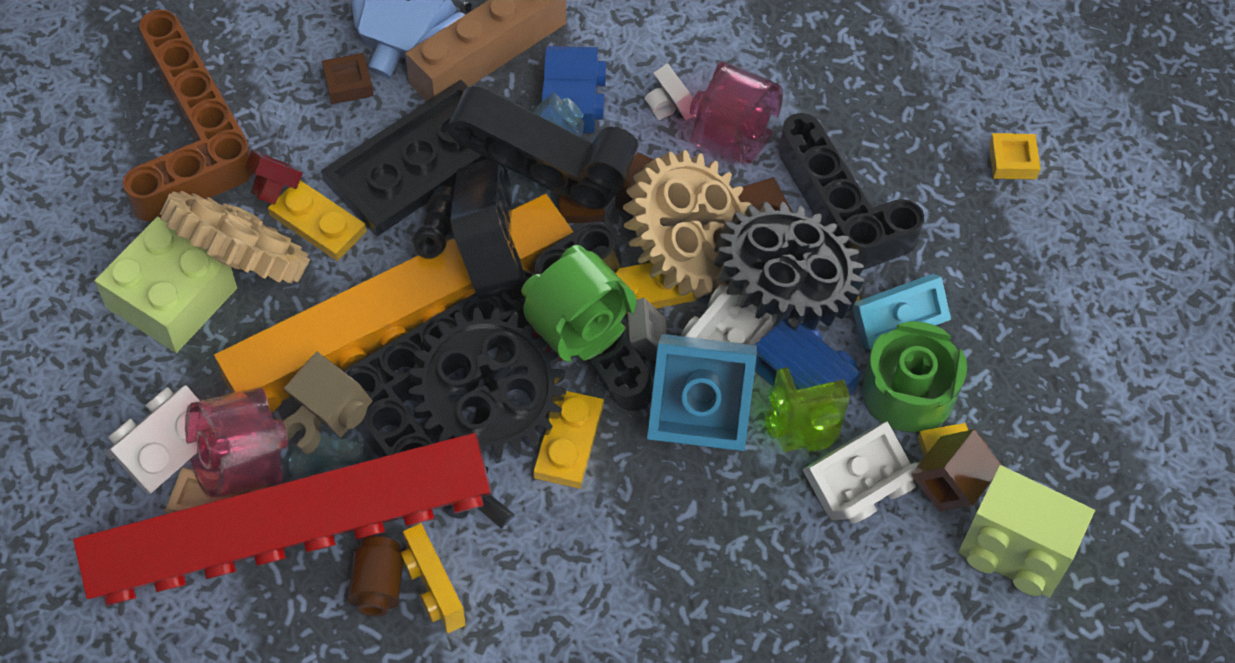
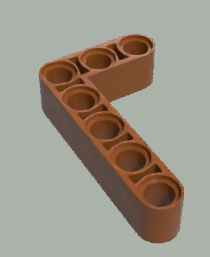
[123,9,253,221]

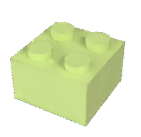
[94,216,237,354]
[958,465,1095,598]

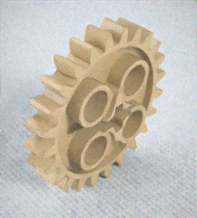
[623,150,751,298]
[160,191,310,283]

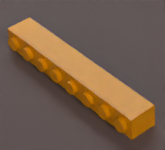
[214,194,574,419]

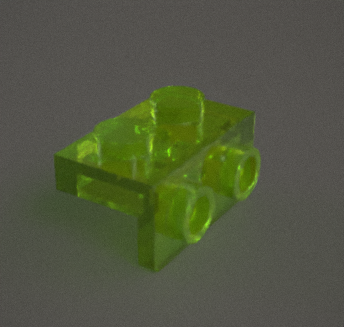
[764,367,850,452]

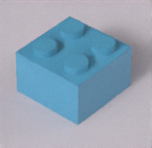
[647,334,757,451]

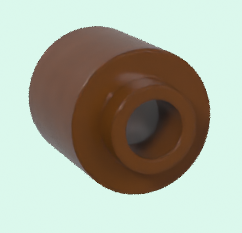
[348,536,403,616]

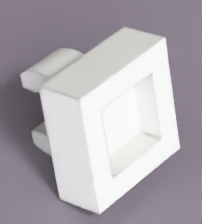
[644,63,700,120]

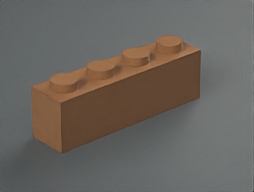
[405,0,566,101]

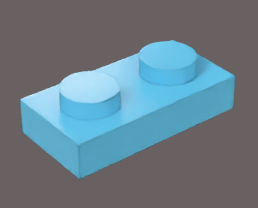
[852,274,951,350]

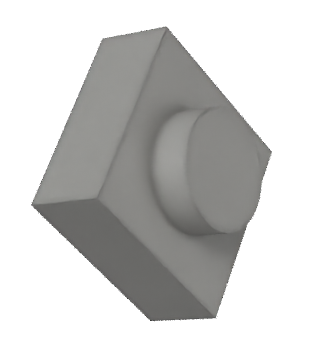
[625,297,667,361]

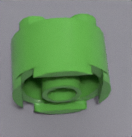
[521,245,636,362]
[862,321,967,432]

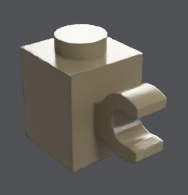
[278,351,373,455]

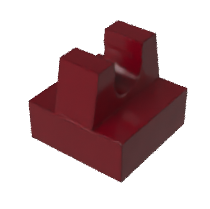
[245,150,303,205]

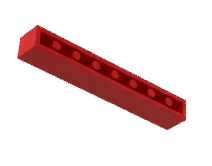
[73,433,492,606]

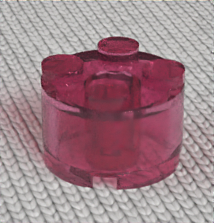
[690,61,783,164]
[185,387,288,498]

